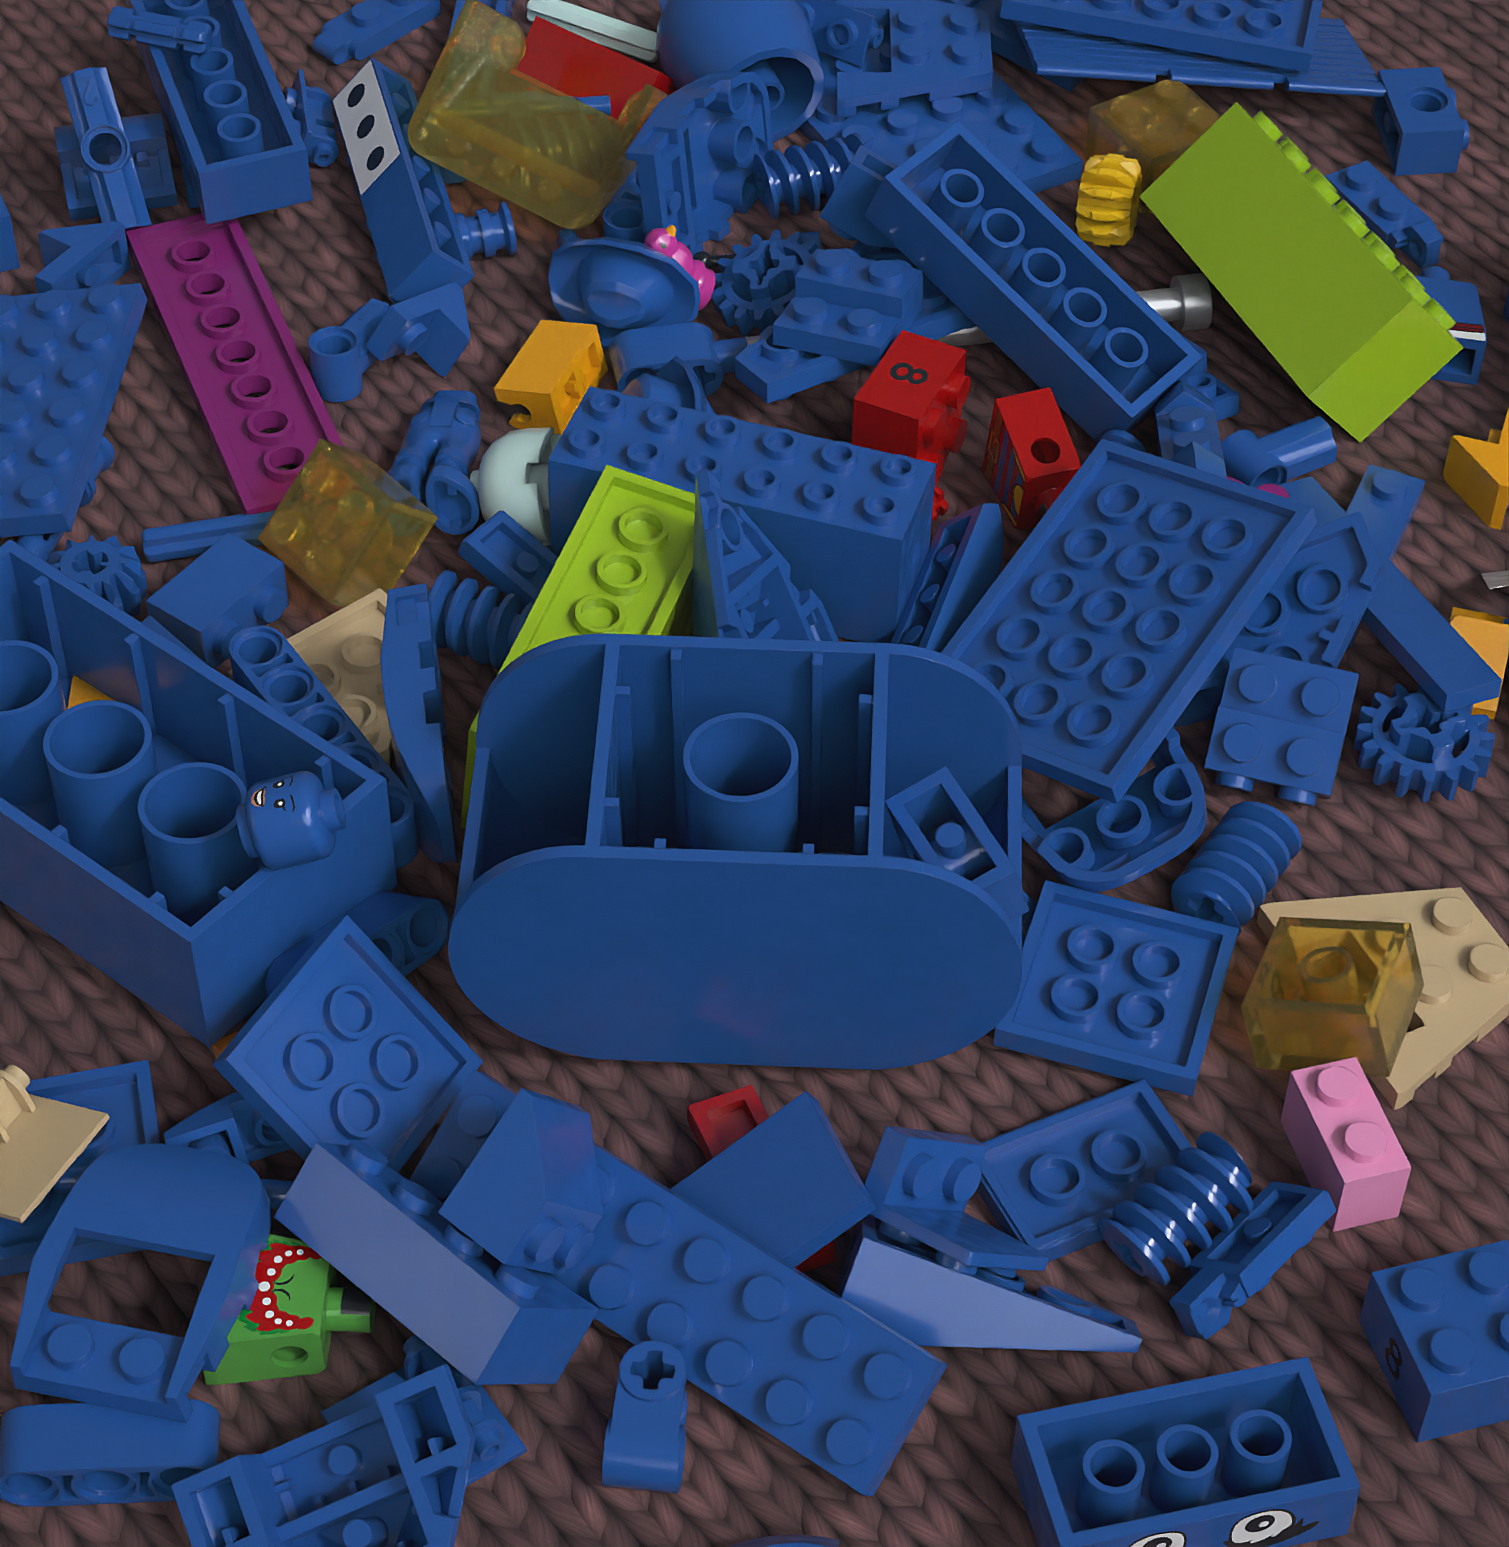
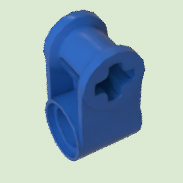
[602,1340,688,1494]

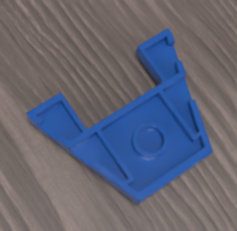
[835,0,993,117]

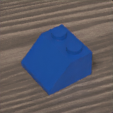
[438,1088,603,1276]

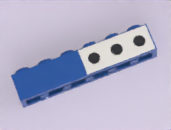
[332,57,474,304]

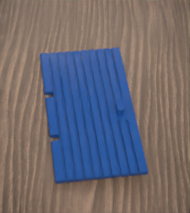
[1013,18,1386,98]

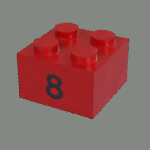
[852,330,971,486]

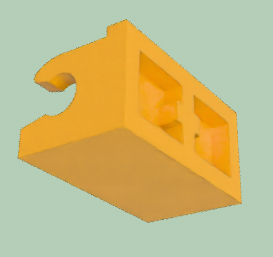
[494,320,608,436]

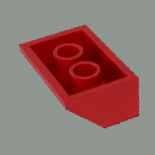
[510,16,676,142]

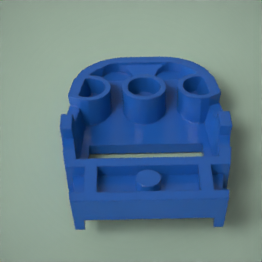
[626,71,773,256]
[380,583,458,863]
[1022,727,1207,893]
[10,1144,272,1423]

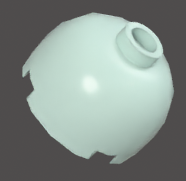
[470,428,561,546]

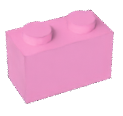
[1280,1057,1411,1232]

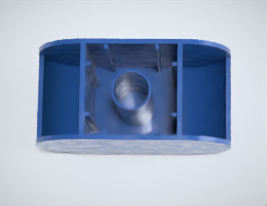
[448,634,1022,1070]

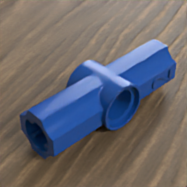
[60,67,152,233]

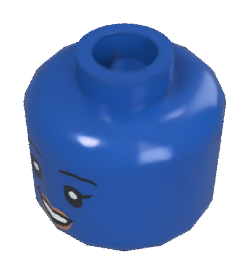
[236,771,346,870]

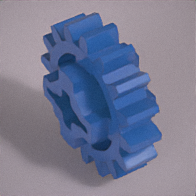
[711,230,819,336]
[1353,684,1495,802]

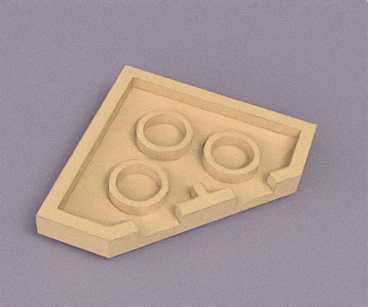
[228,588,393,766]

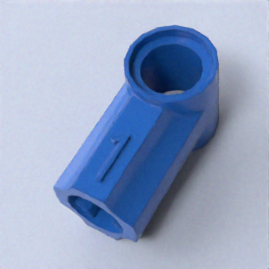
[308,298,390,402]
[1221,416,1338,488]

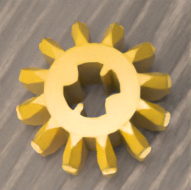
[1075,153,1142,247]

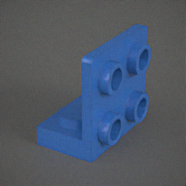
[864,1126,1050,1278]

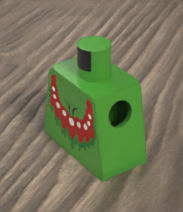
[203,1234,376,1385]

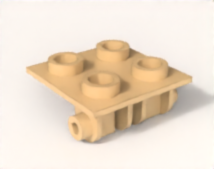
[0,1065,110,1223]

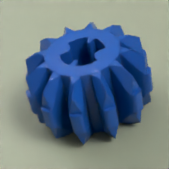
[48,533,148,616]

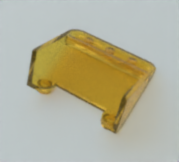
[408,0,669,230]

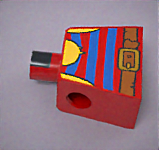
[982,387,1081,530]

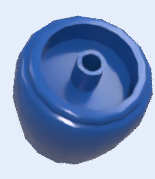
[656,0,825,143]

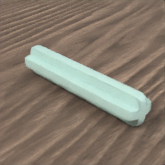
[526,0,658,63]

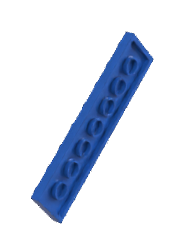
[409,1069,948,1496]

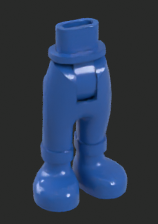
[370,390,481,535]

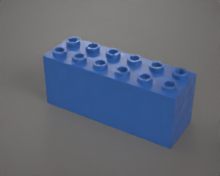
[548,386,936,643]

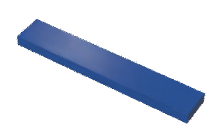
[1279,476,1502,712]

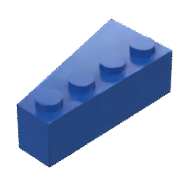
[274,1140,599,1385]

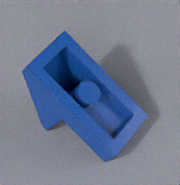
[34,221,131,293]
[365,282,470,377]

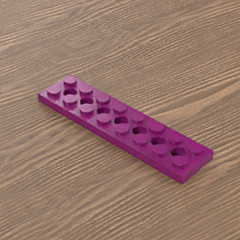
[126,214,362,515]

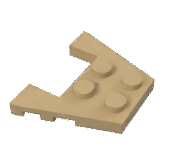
[1256,887,1509,1110]

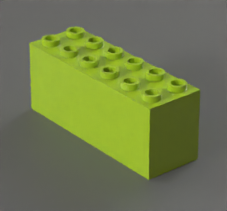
[1139,102,1464,443]
[460,465,695,829]

